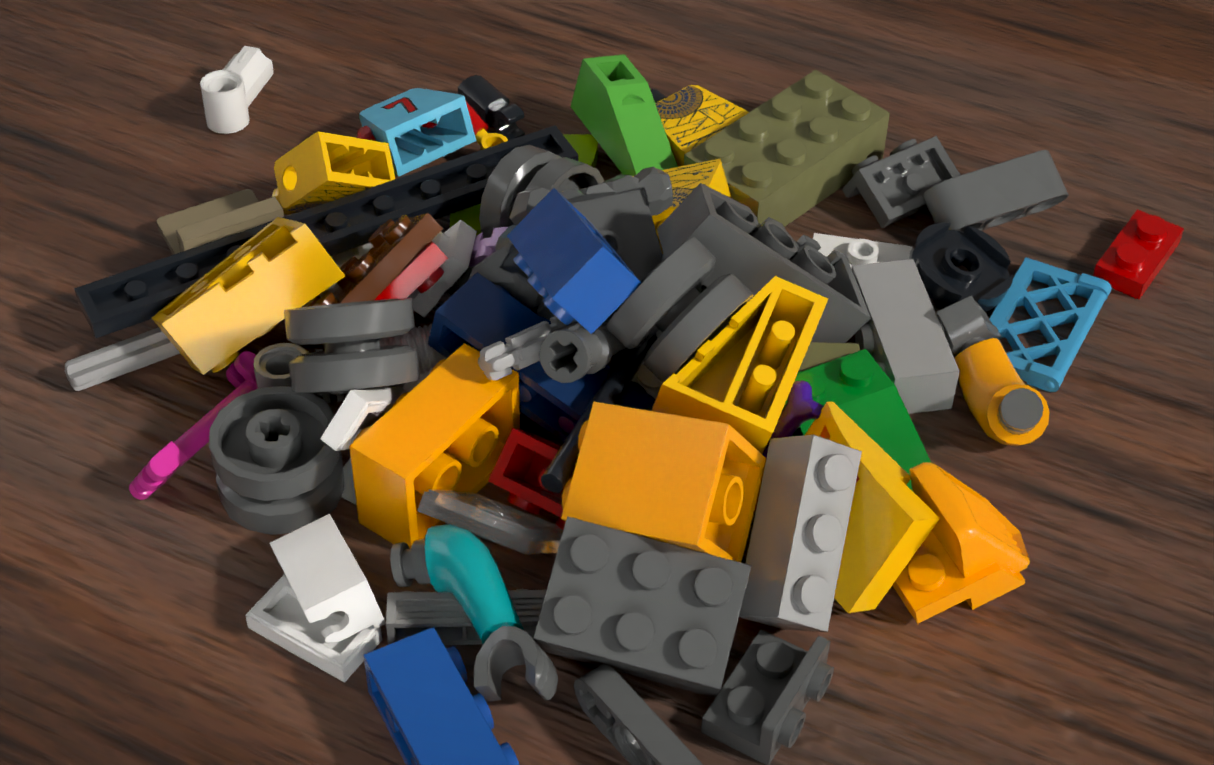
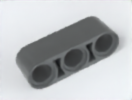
[922,150,1069,233]

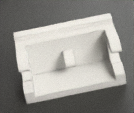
[270,514,386,642]

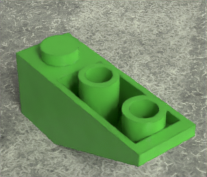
[570,54,678,176]

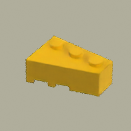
[152,217,345,375]
[652,276,828,454]

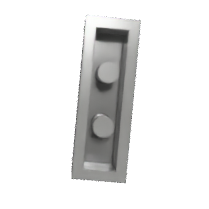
[852,259,960,414]
[739,435,862,632]

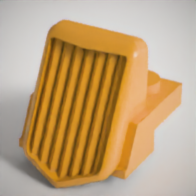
[892,462,1030,624]

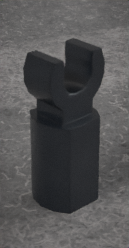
[458,75,525,141]

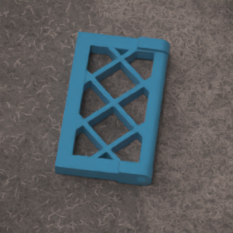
[990,257,1112,392]

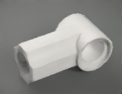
[200,46,273,134]

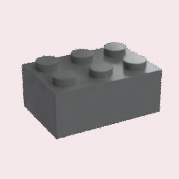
[533,516,752,698]

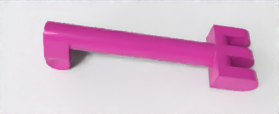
[129,351,257,500]

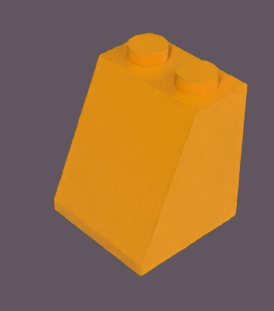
[561,402,766,563]

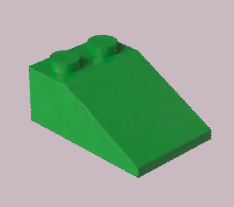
[782,349,931,490]

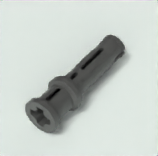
[539,321,626,383]

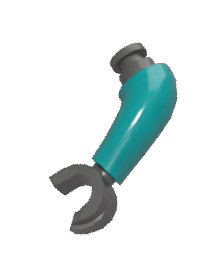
[390,525,558,702]

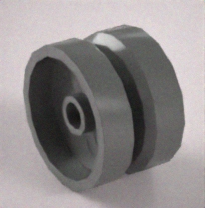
[479,145,605,238]
[606,237,754,383]
[284,298,420,394]
[209,386,344,535]

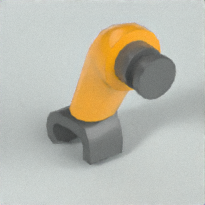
[937,295,1050,446]

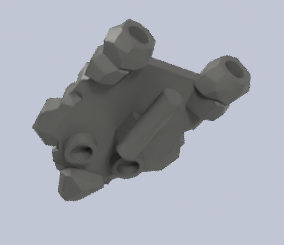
[469,167,702,321]

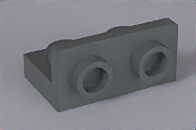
[842,136,960,228]
[701,629,834,765]

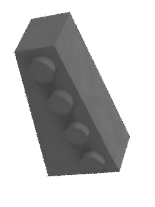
[657,183,871,343]

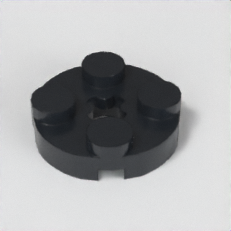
[909,222,1013,312]

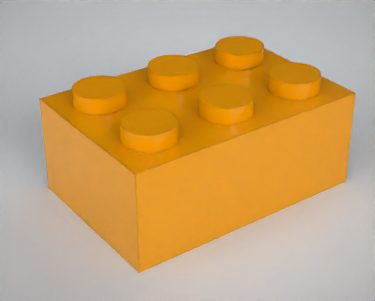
[349,343,520,548]

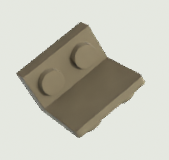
[157,189,284,255]

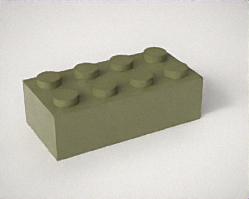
[684,70,890,227]

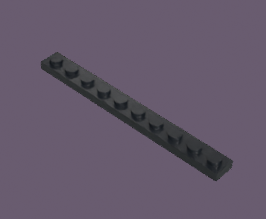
[74,125,579,338]

